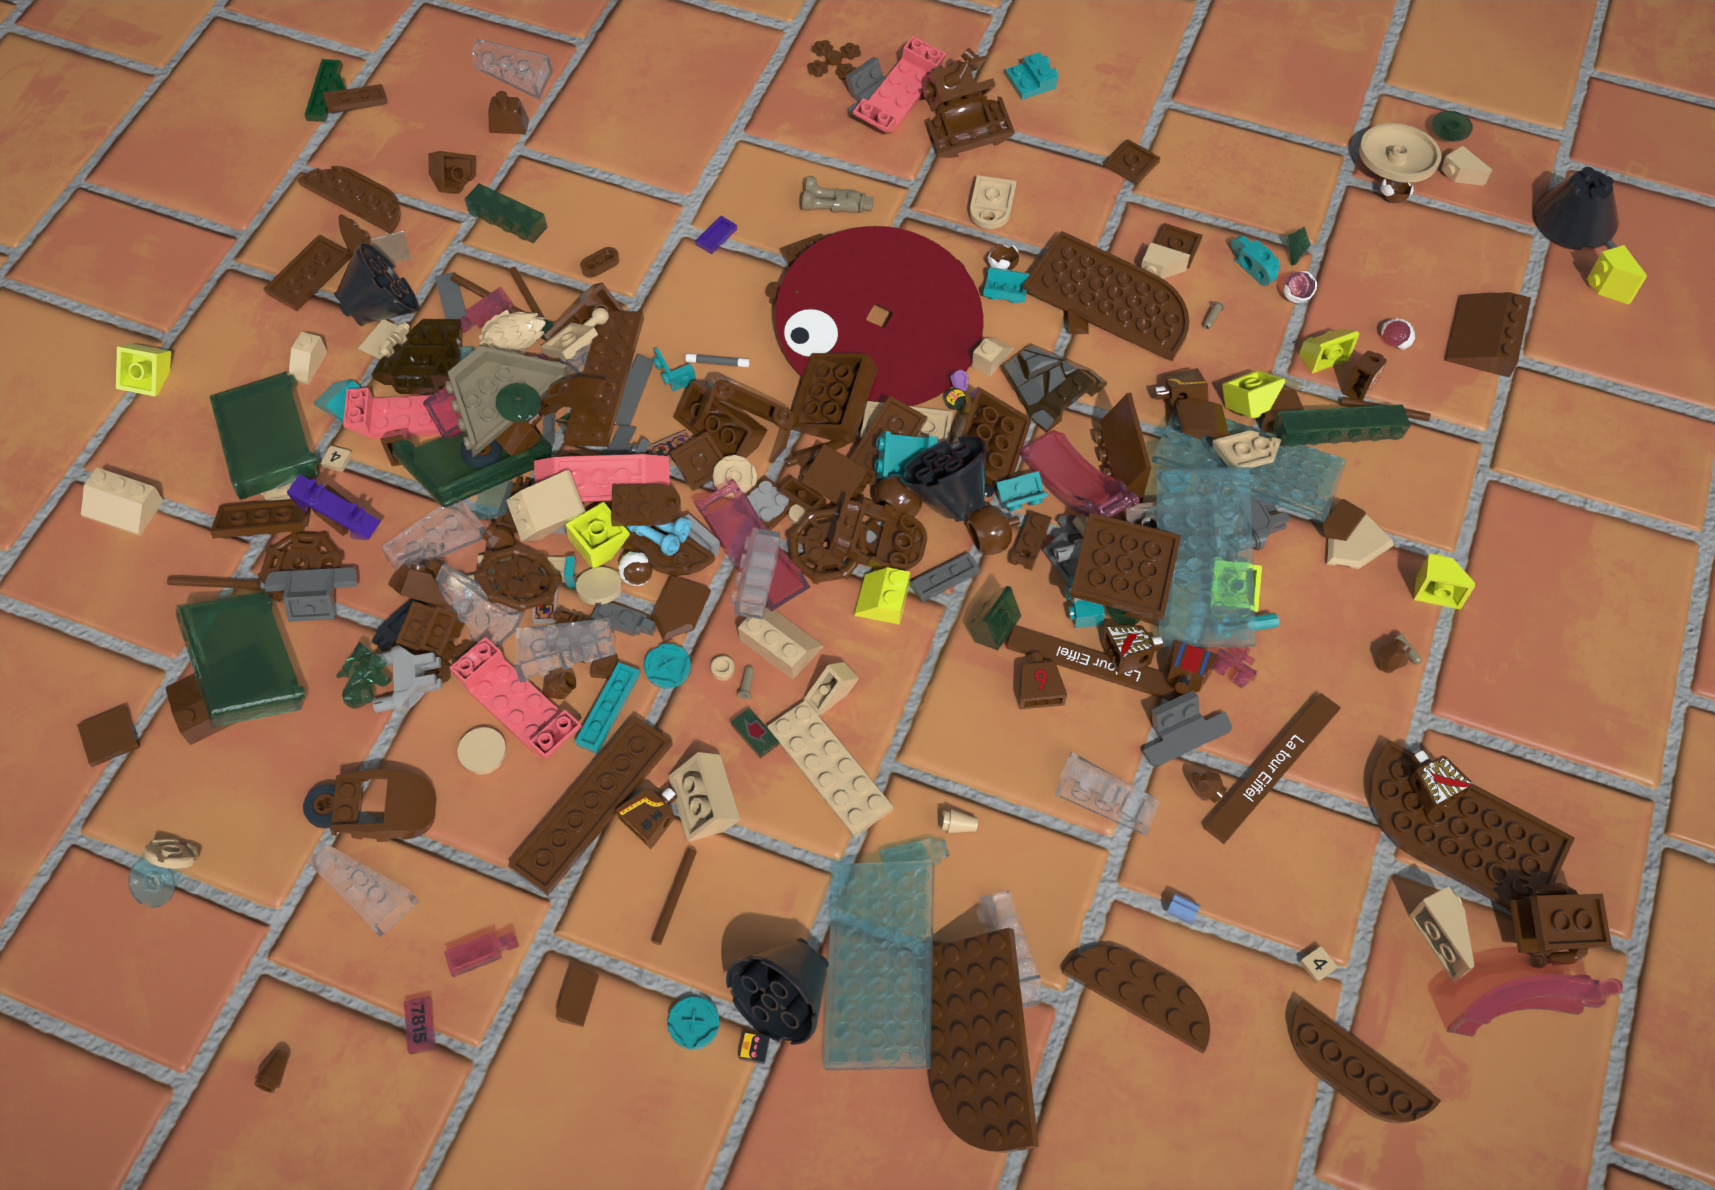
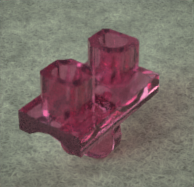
[1213,646,1257,689]

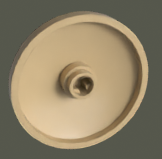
[1359,123,1441,182]

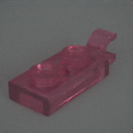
[459,287,513,333]
[444,932,519,977]

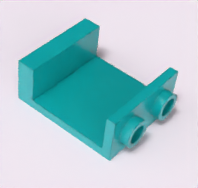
[875,431,938,479]

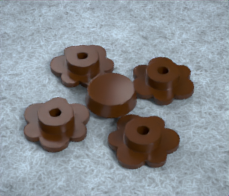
[807,40,861,80]
[407,621,477,683]

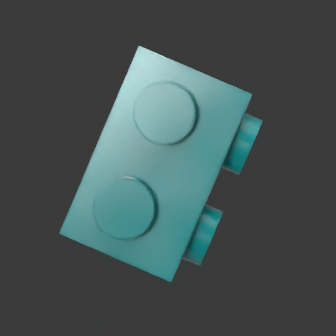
[983,267,1030,303]
[995,471,1048,512]

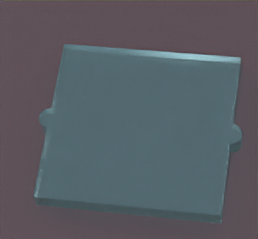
[371,230,411,265]
[472,481,513,521]

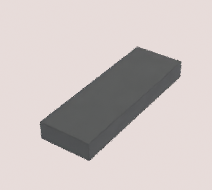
[435,272,469,324]
[910,552,981,603]

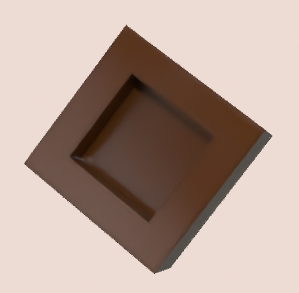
[590,652,619,679]

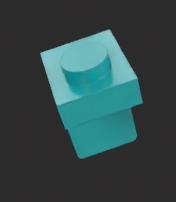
[652,348,696,392]

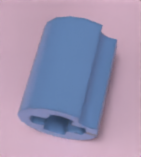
[1167,893,1200,925]

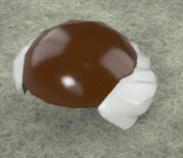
[1380,178,1414,203]
[988,245,1019,270]
[618,552,653,586]

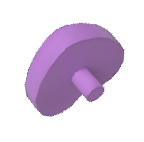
[951,370,969,392]

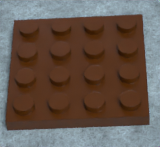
[1069,512,1181,620]

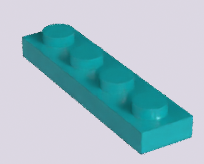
[575,662,641,754]

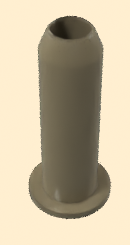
[1204,301,1224,329]
[1273,371,1302,391]
[1393,633,1422,665]
[737,666,754,700]

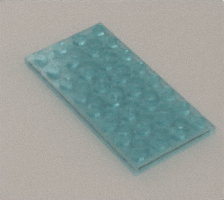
[1151,408,1347,522]
[1156,467,1256,647]
[824,860,934,1070]

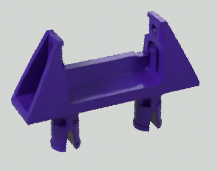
[287,474,381,540]

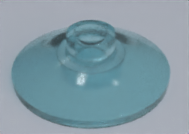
[128,858,175,908]

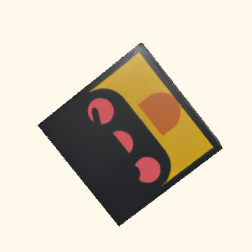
[739,1032,770,1064]

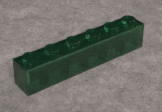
[1272,404,1411,447]

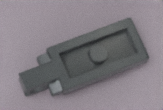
[591,602,656,637]

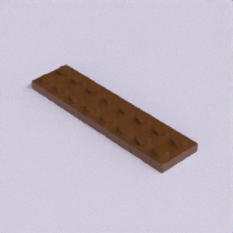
[563,311,644,447]
[508,716,673,896]

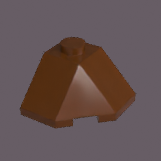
[428,151,476,194]
[388,562,446,607]

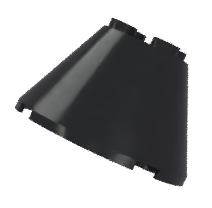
[1533,167,1619,250]
[334,242,419,326]
[900,436,987,522]
[726,938,829,1045]

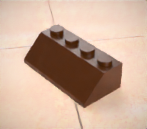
[673,381,768,458]

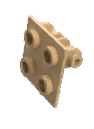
[358,320,410,359]

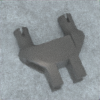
[1217,493,1290,553]

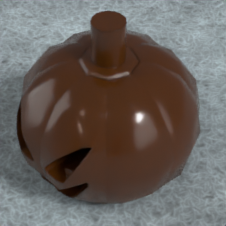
[875,474,923,517]
[967,505,1020,555]

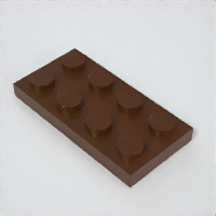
[263,235,352,311]
[850,396,928,489]
[210,499,311,539]

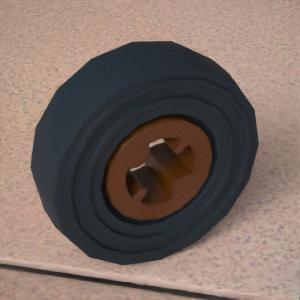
[460,439,501,469]
[303,784,336,829]

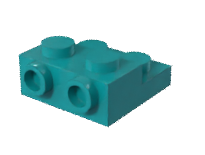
[1005,52,1059,100]

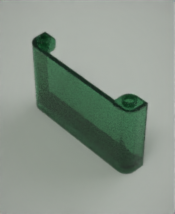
[210,371,320,500]
[393,416,553,508]
[175,591,306,727]

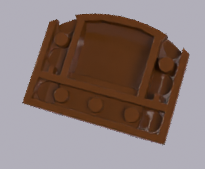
[927,96,1015,157]

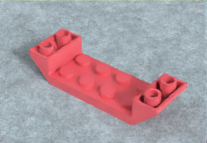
[853,36,946,133]
[343,388,462,439]
[534,454,670,502]
[450,637,582,759]

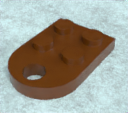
[611,484,681,526]

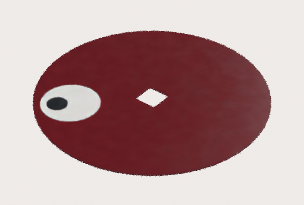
[775,226,984,409]

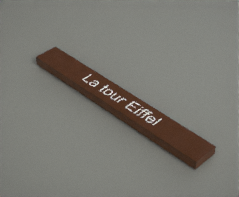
[1007,626,1191,701]
[1204,693,1341,844]

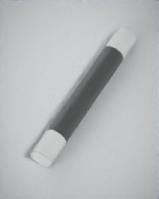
[685,354,750,368]

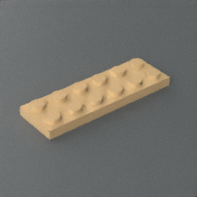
[767,700,893,838]

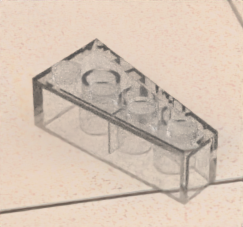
[976,890,1041,1008]

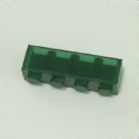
[464,183,548,244]

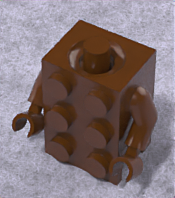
[923,48,996,112]
[1510,883,1612,969]

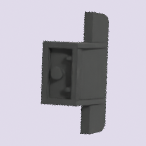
[845,57,887,120]
[615,354,653,426]
[604,426,650,456]
[1043,515,1083,584]
[264,568,357,622]
[1143,691,1232,767]

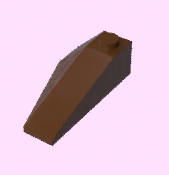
[543,282,624,341]

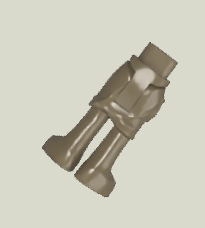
[802,175,874,213]

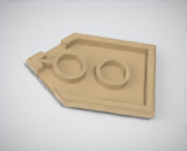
[1212,430,1281,472]
[1327,514,1394,569]

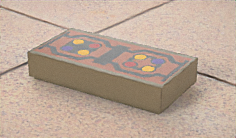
[647,430,691,462]

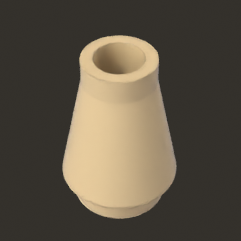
[940,809,978,833]

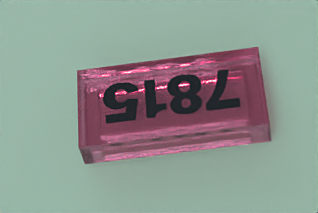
[404,996,436,1055]

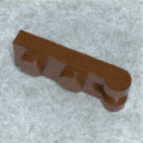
[1010,511,1052,571]

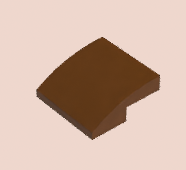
[1176,399,1229,440]
[395,601,459,657]

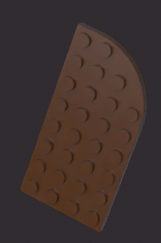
[1022,231,1189,361]
[1370,740,1575,910]
[919,927,1039,1153]

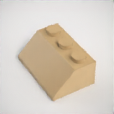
[81,467,164,536]
[738,607,823,680]
[668,752,740,842]

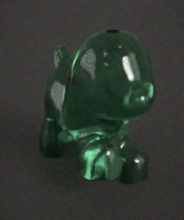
[336,642,392,709]

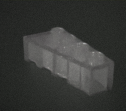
[470,39,553,100]
[381,494,486,571]
[731,528,780,619]
[514,618,615,683]
[1055,751,1161,836]
[308,844,419,937]

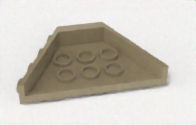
[445,346,567,457]

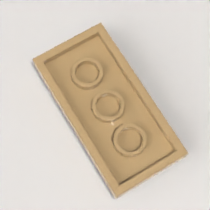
[860,401,953,444]

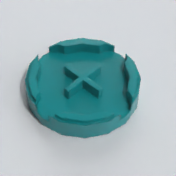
[644,644,691,689]
[667,996,720,1050]

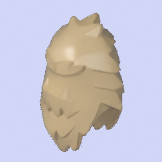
[478,310,547,355]

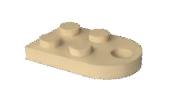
[970,175,1017,229]

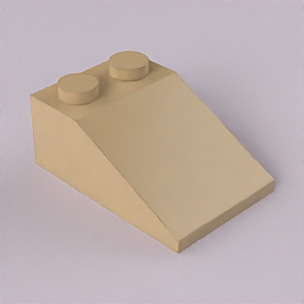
[506,470,585,542]
[1409,886,1474,983]

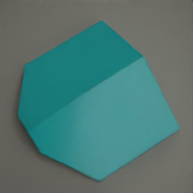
[314,379,360,422]

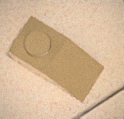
[1440,146,1492,186]
[1141,243,1190,279]
[288,332,328,385]
[972,337,1014,378]
[803,662,859,716]

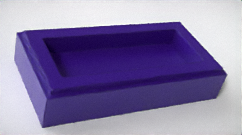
[695,216,737,254]

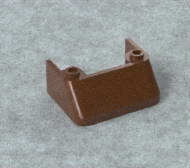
[693,374,794,463]

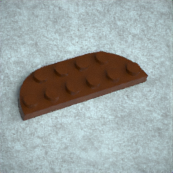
[298,166,401,234]
[604,501,715,576]
[1063,946,1210,1054]
[1292,1000,1441,1123]

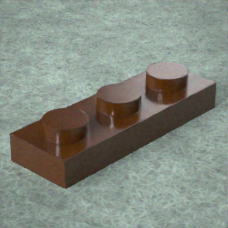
[323,84,387,113]

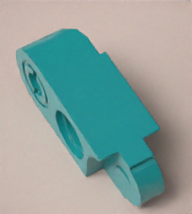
[1231,235,1280,286]

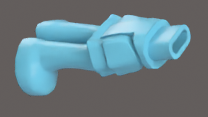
[626,517,691,556]

